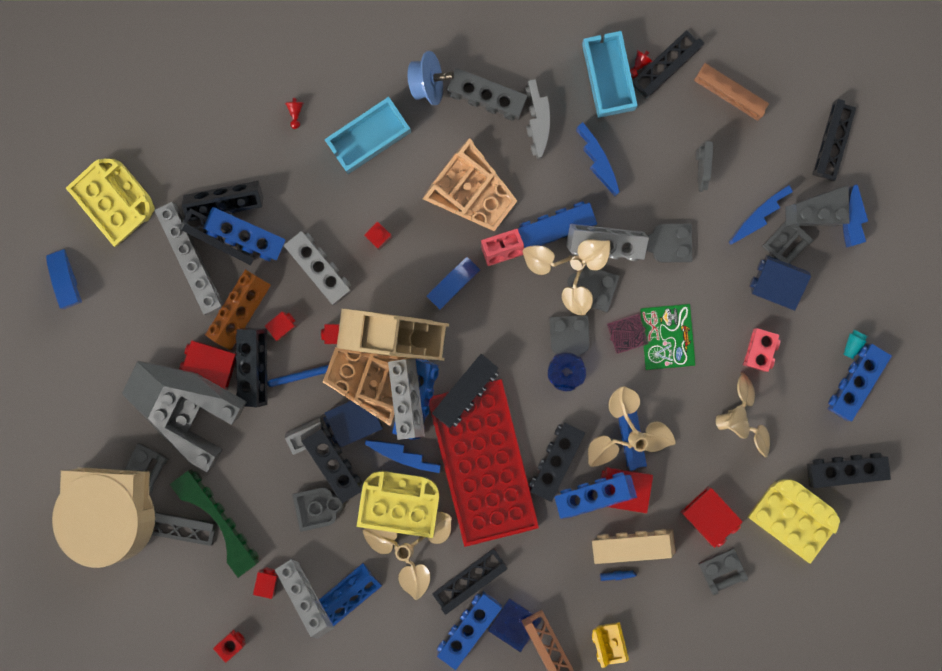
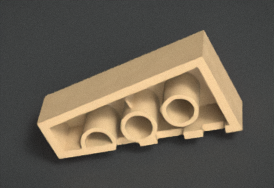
[592,529,676,564]

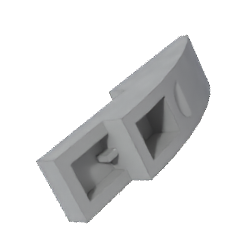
[525,79,550,160]

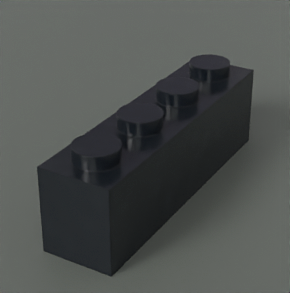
[432,354,499,428]

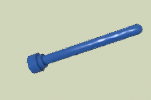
[267,365,329,387]

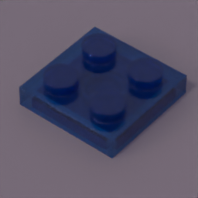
[488,598,541,653]

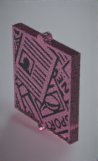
[607,314,649,354]

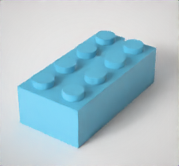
[582,31,638,118]
[324,97,411,174]

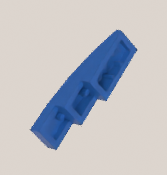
[576,122,620,196]
[729,185,793,245]
[365,440,441,473]

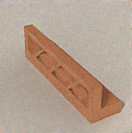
[694,63,769,121]
[522,610,574,671]

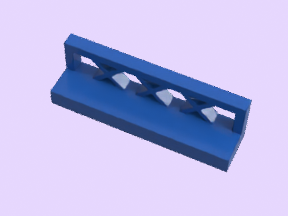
[618,410,647,471]
[319,563,382,626]

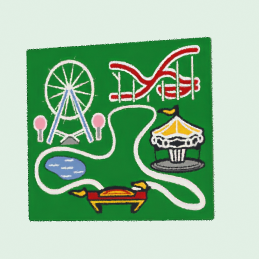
[640,304,695,370]

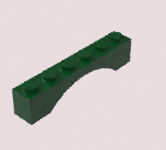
[169,469,259,578]

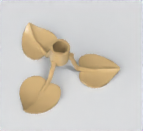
[523,239,610,316]
[716,372,770,458]
[588,386,676,467]
[363,512,452,600]

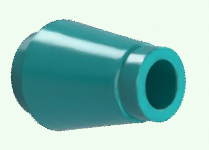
[843,330,868,359]

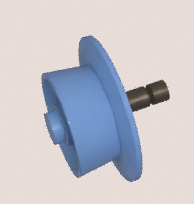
[408,51,454,105]

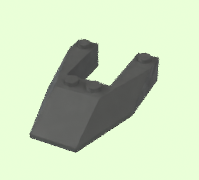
[122,361,247,472]

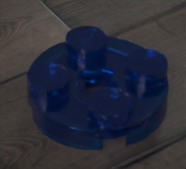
[548,353,586,391]

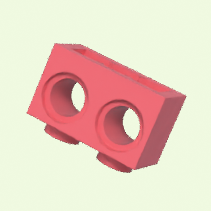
[481,229,524,266]
[743,328,780,372]

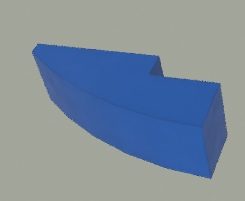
[843,184,868,248]
[46,249,82,309]
[426,257,480,310]

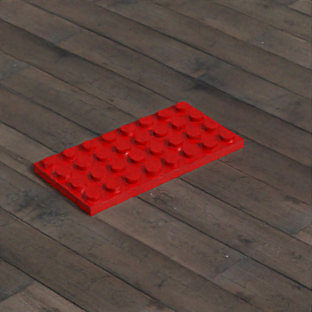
[429,379,539,547]

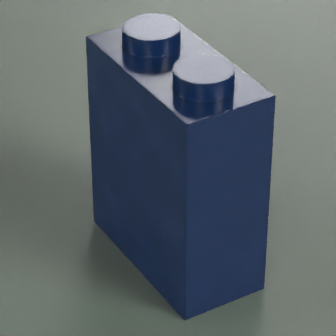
[749,255,811,311]
[323,401,383,448]

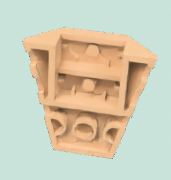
[422,138,517,231]
[323,347,414,426]

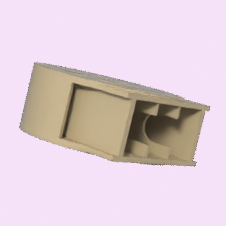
[337,309,449,361]
[52,467,155,568]

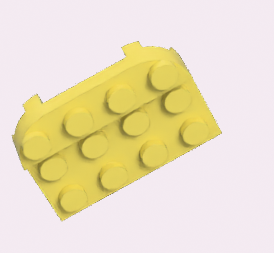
[66,159,155,247]
[357,471,439,538]
[747,479,840,564]

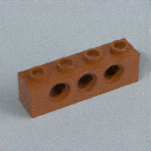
[205,269,271,350]

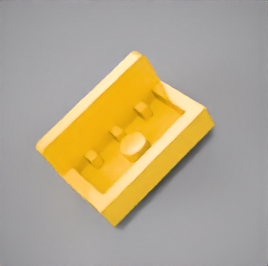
[592,622,629,668]

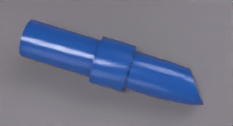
[600,570,637,581]

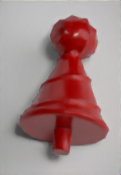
[630,50,653,79]
[285,98,304,129]

